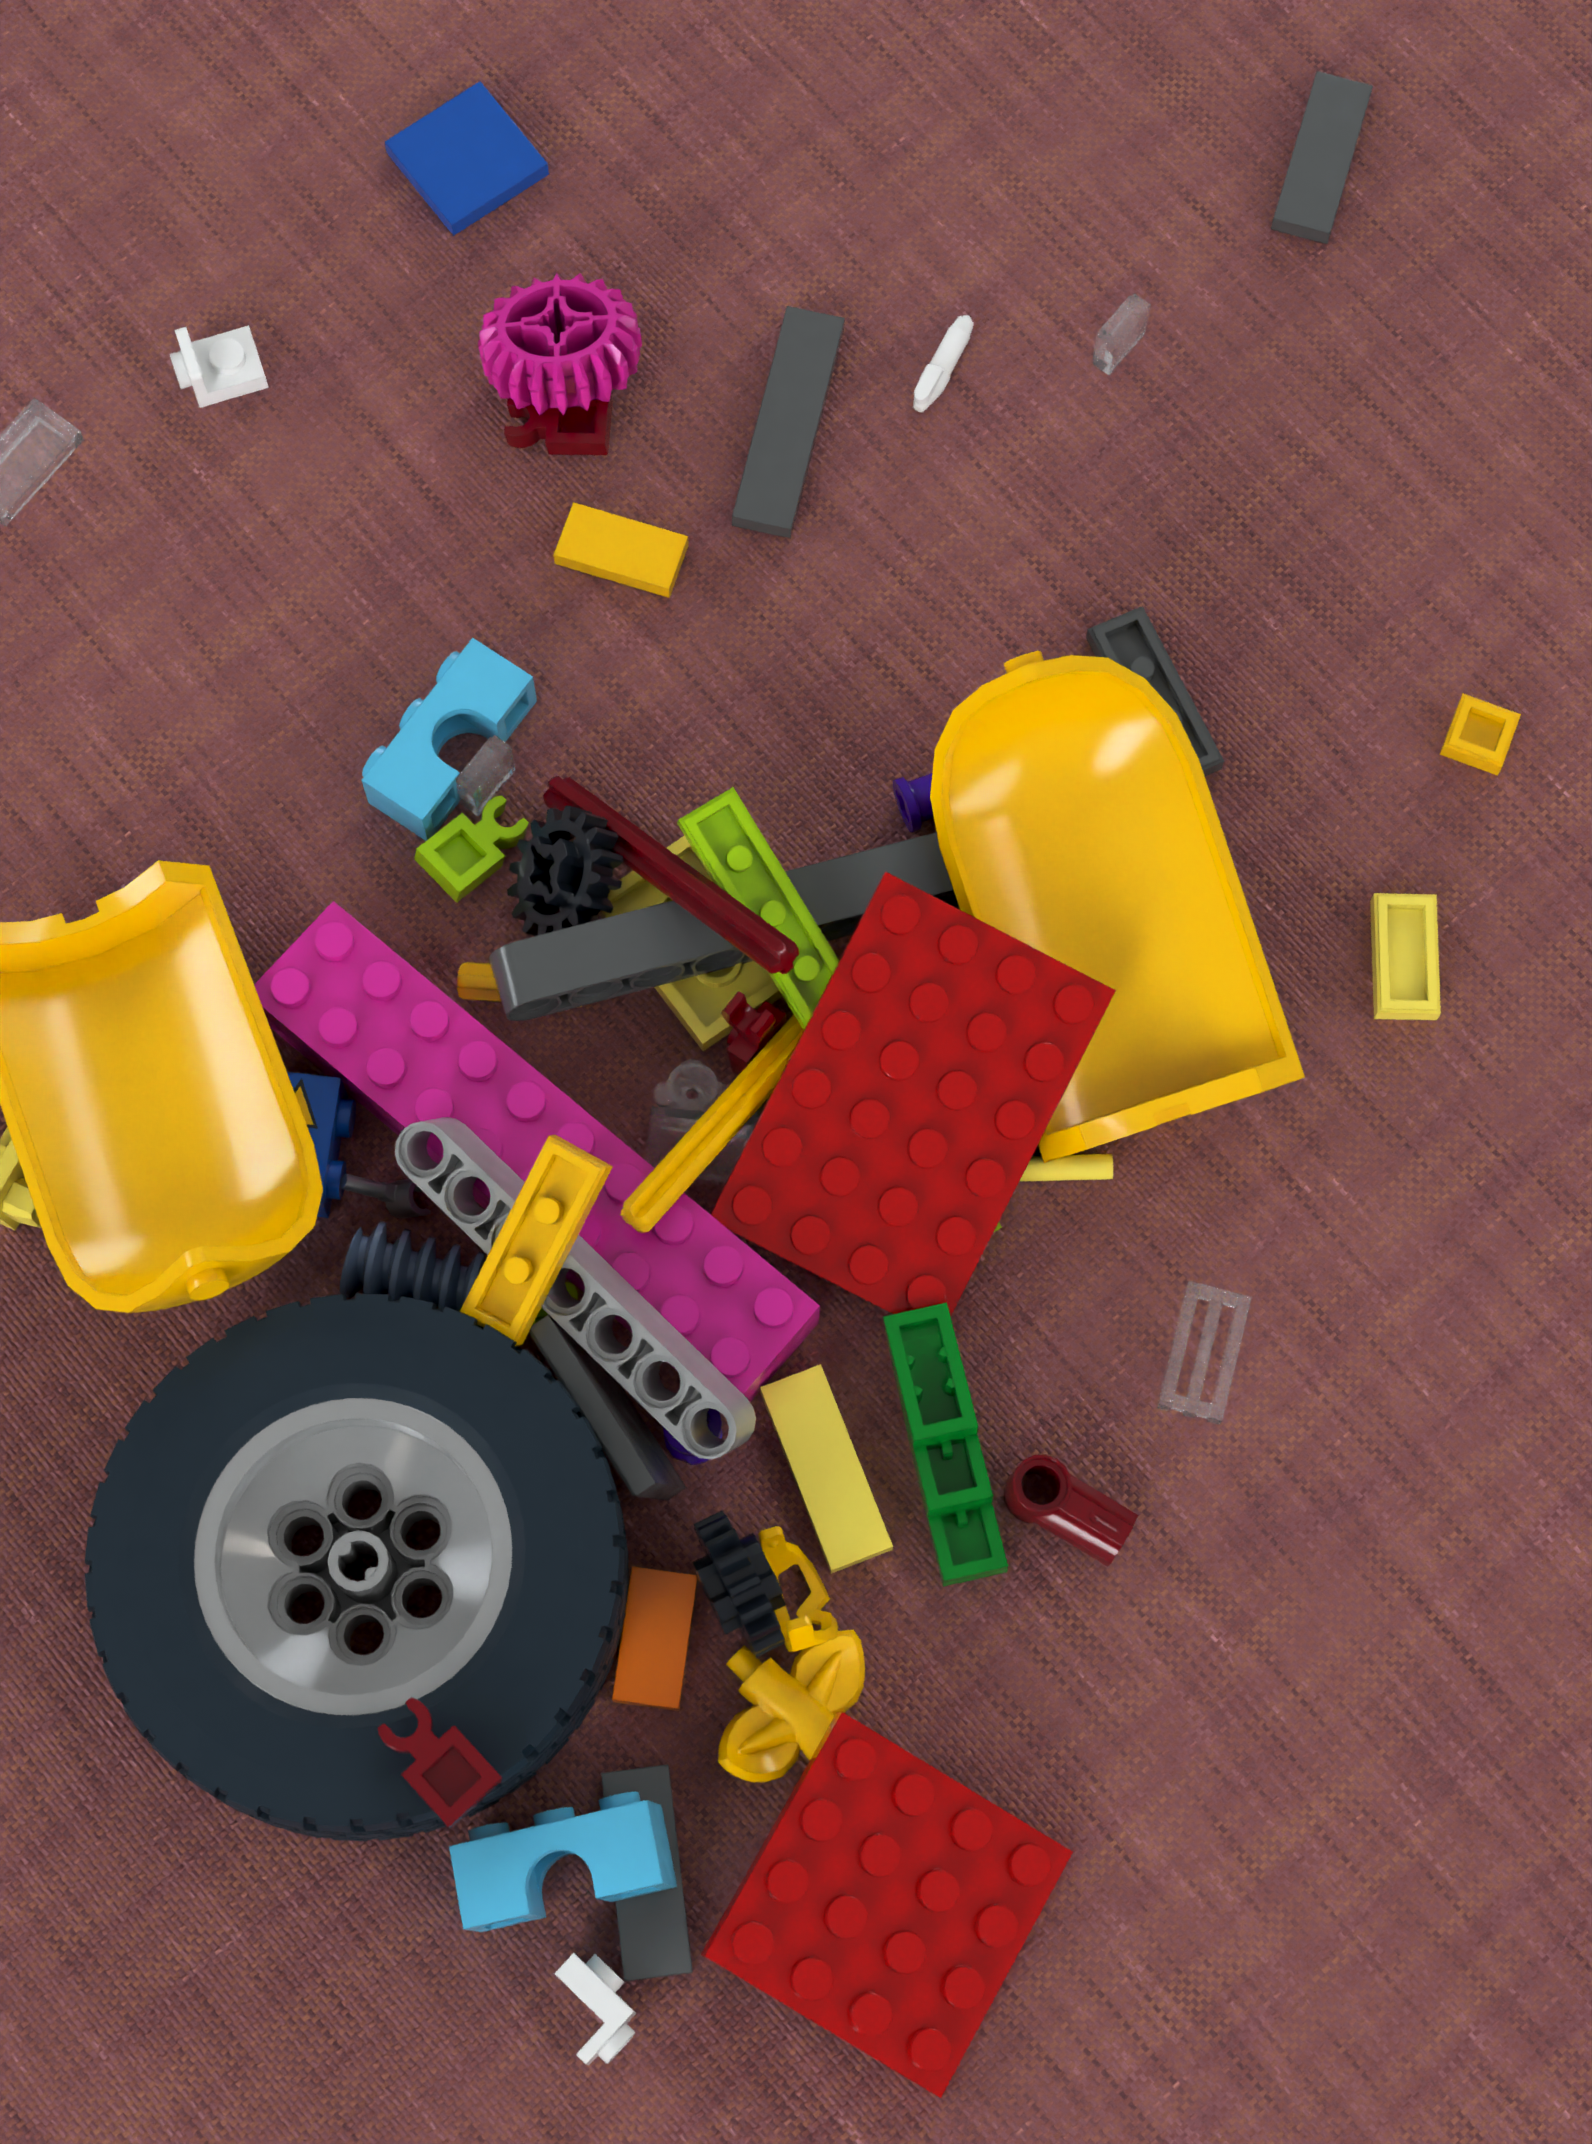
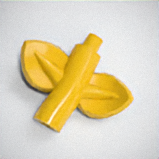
[718,1630,865,1782]

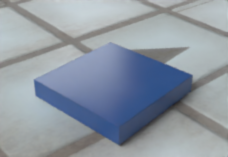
[384,81,549,236]

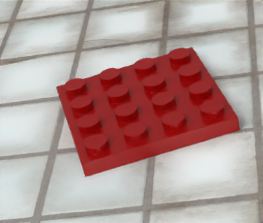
[701,1712,1073,2098]

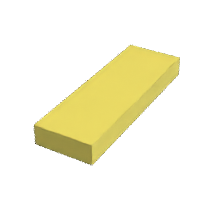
[760,1364,893,1574]

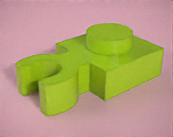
[414,795,529,903]

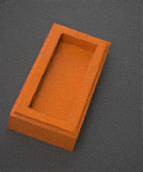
[612,1566,698,1711]

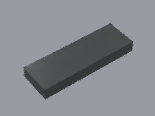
[1271,71,1373,244]
[1086,606,1224,776]
[601,1764,693,1982]

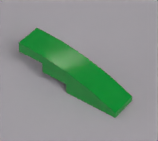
[883,1303,1008,1587]

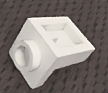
[170,325,269,408]

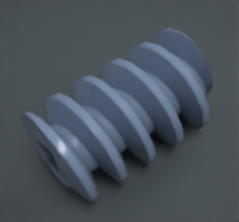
[340,1221,486,1312]

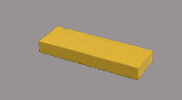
[460,1135,613,1346]

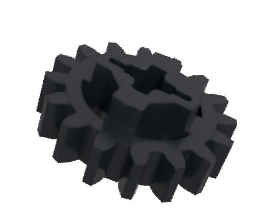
[507,805,624,936]
[692,1510,786,1657]

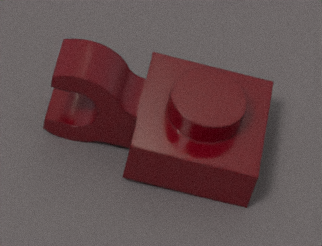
[721,991,787,1075]

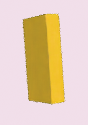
[554,502,689,598]

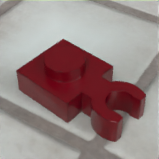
[504,396,613,455]
[377,1697,503,1829]

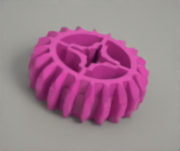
[478,273,642,416]

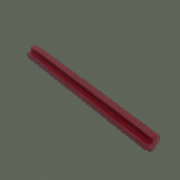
[543,776,799,974]

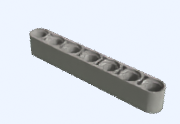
[395,1117,756,1460]

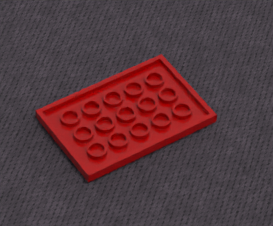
[710,872,1116,1316]

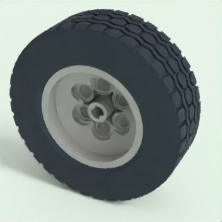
[85,1293,629,1841]

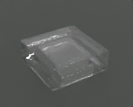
[1093,293,1151,376]
[456,735,516,816]

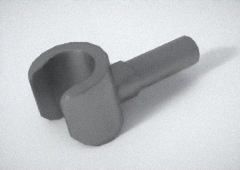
[340,1174,430,1218]

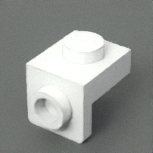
[554,1953,636,2065]

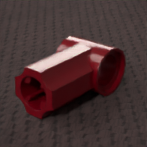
[1004,1454,1139,1567]

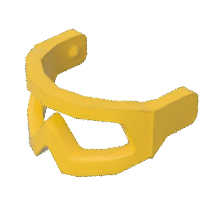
[758,1526,838,1652]

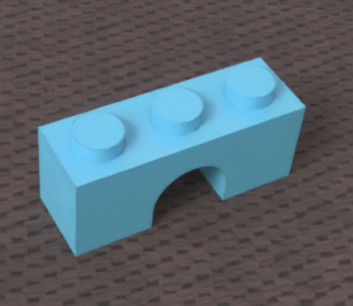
[361,638,537,841]
[449,1792,677,1932]

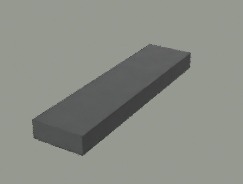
[732,306,845,539]

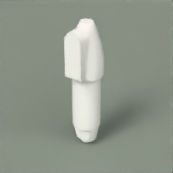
[913,315,974,413]

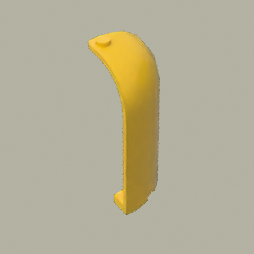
[930,651,1305,1163]
[0,860,323,1313]

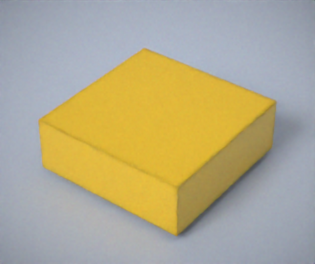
[1440,693,1521,776]

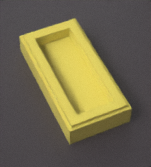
[1370,893,1441,1020]

